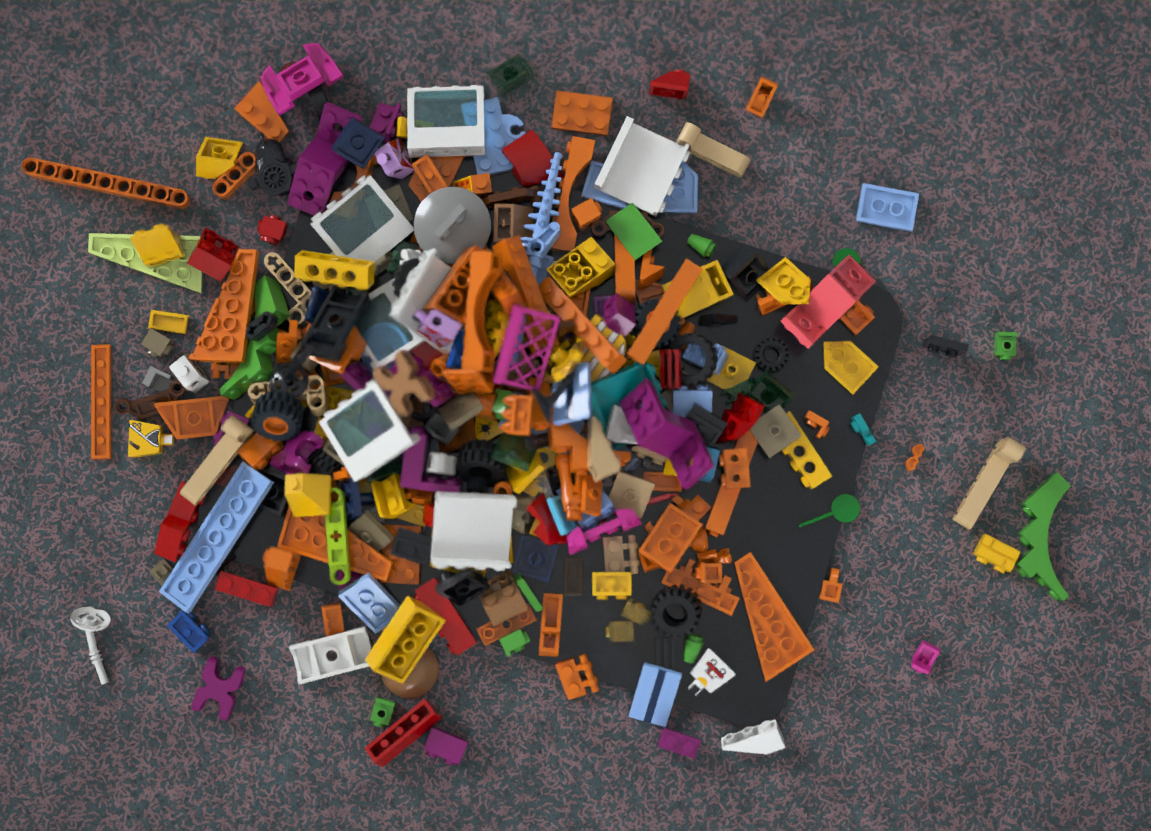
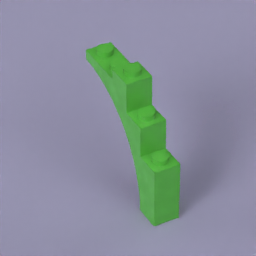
[219,275,290,400]
[1015,472,1071,601]

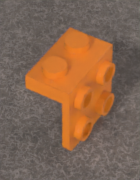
[443,368,495,394]

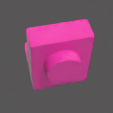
[911,640,940,675]

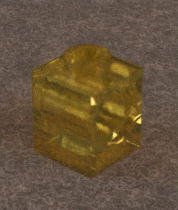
[606,621,634,642]

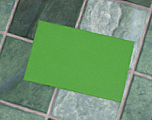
[605,202,662,260]

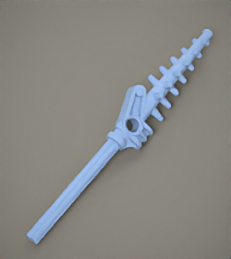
[509,152,563,367]

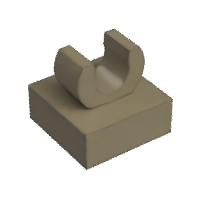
[149,558,174,586]

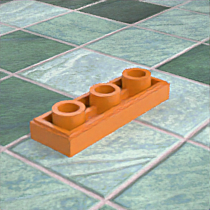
[476,603,537,646]

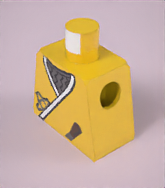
[128,420,174,458]

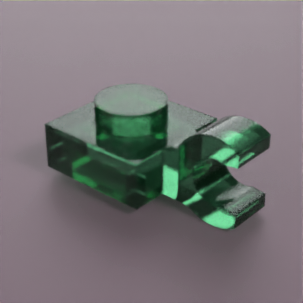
[387,240,417,274]
[722,378,757,403]

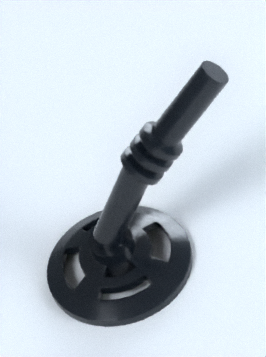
[269,342,318,398]
[532,365,578,424]

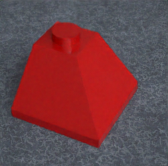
[649,69,690,100]

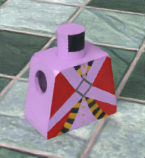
[375,138,415,179]
[412,308,461,348]

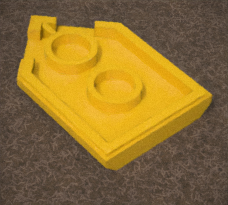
[756,257,811,304]
[823,341,879,395]

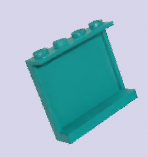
[591,361,667,451]

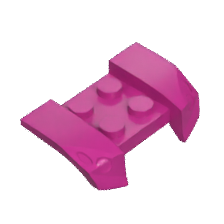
[260,43,344,116]
[567,509,641,556]

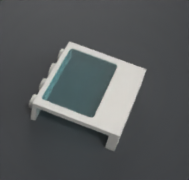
[407,85,486,158]
[310,175,414,278]
[355,278,425,369]
[319,379,421,482]

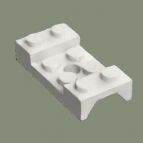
[289,625,372,684]

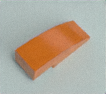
[539,593,563,657]

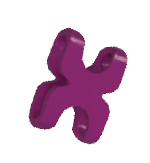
[269,431,324,474]
[191,656,246,721]

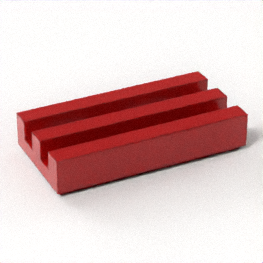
[660,349,681,389]

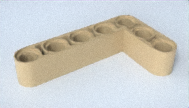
[180,416,254,506]
[952,437,1026,530]

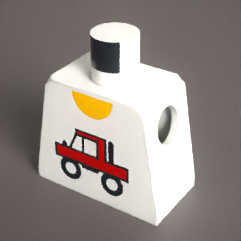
[169,353,210,393]
[688,648,736,695]

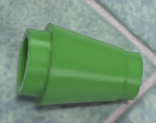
[687,233,717,258]
[684,633,704,664]

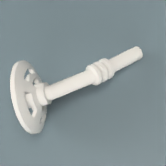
[70,607,110,685]

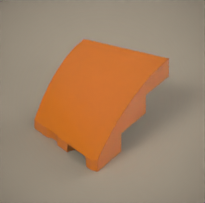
[309,319,367,375]

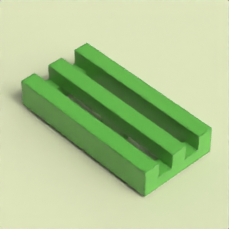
[514,573,543,612]

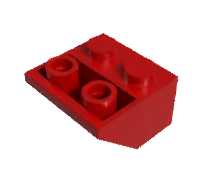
[187,228,239,282]

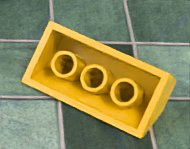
[365,596,446,684]

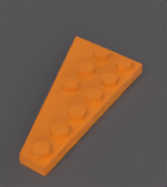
[188,249,259,363]
[277,506,393,582]
[734,552,814,682]

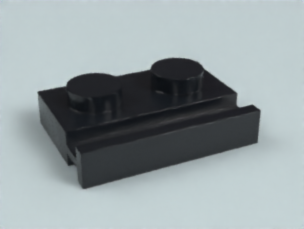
[684,402,728,447]
[391,527,432,566]

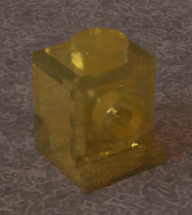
[621,598,652,625]

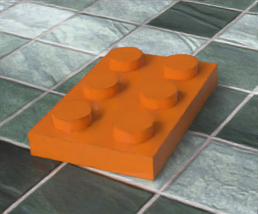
[552,91,613,136]
[638,503,703,574]
[380,524,422,585]

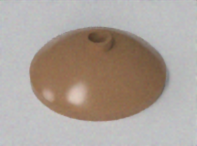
[381,647,439,698]

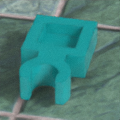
[850,413,876,446]

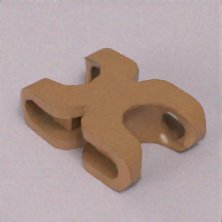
[373,350,435,417]

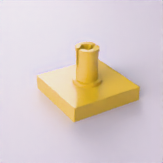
[707,346,756,396]
[504,445,545,494]

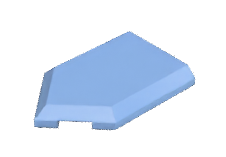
[662,161,698,214]

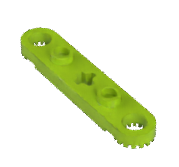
[325,487,351,585]

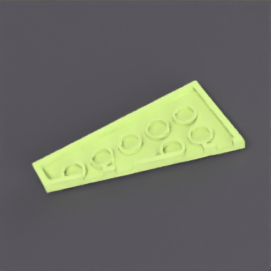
[88,233,203,294]

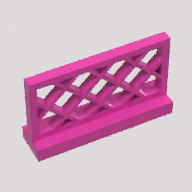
[493,303,560,391]

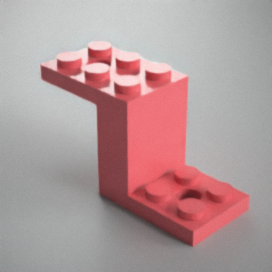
[781,255,876,348]

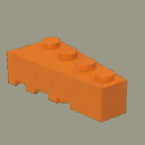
[422,245,485,325]

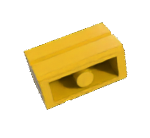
[973,534,1021,574]

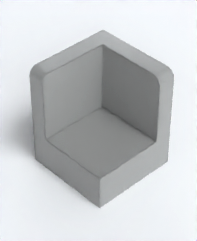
[142,366,175,391]

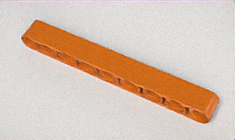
[22,158,191,209]

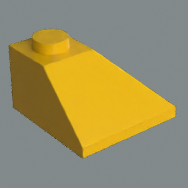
[196,137,243,179]
[285,473,331,517]

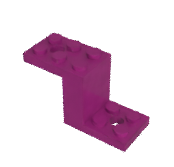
[287,102,362,216]
[338,354,455,413]
[619,378,715,490]
[367,421,463,493]

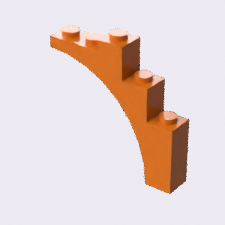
[526,378,631,476]

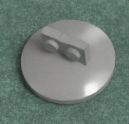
[414,187,491,264]

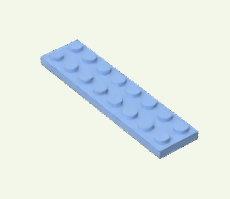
[159,462,274,613]

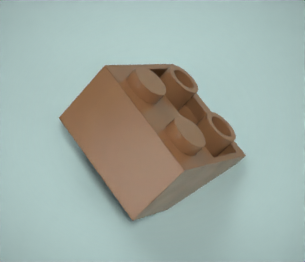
[494,204,533,245]
[479,570,528,626]

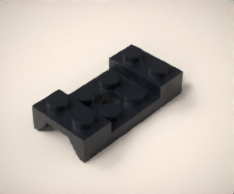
[300,285,371,362]

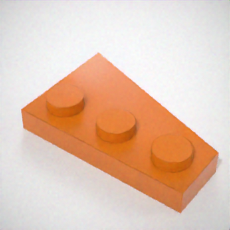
[234,81,290,143]

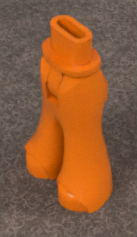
[554,454,583,521]

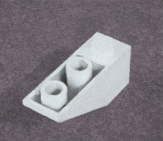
[721,719,785,754]

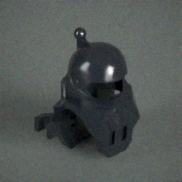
[247,132,297,198]

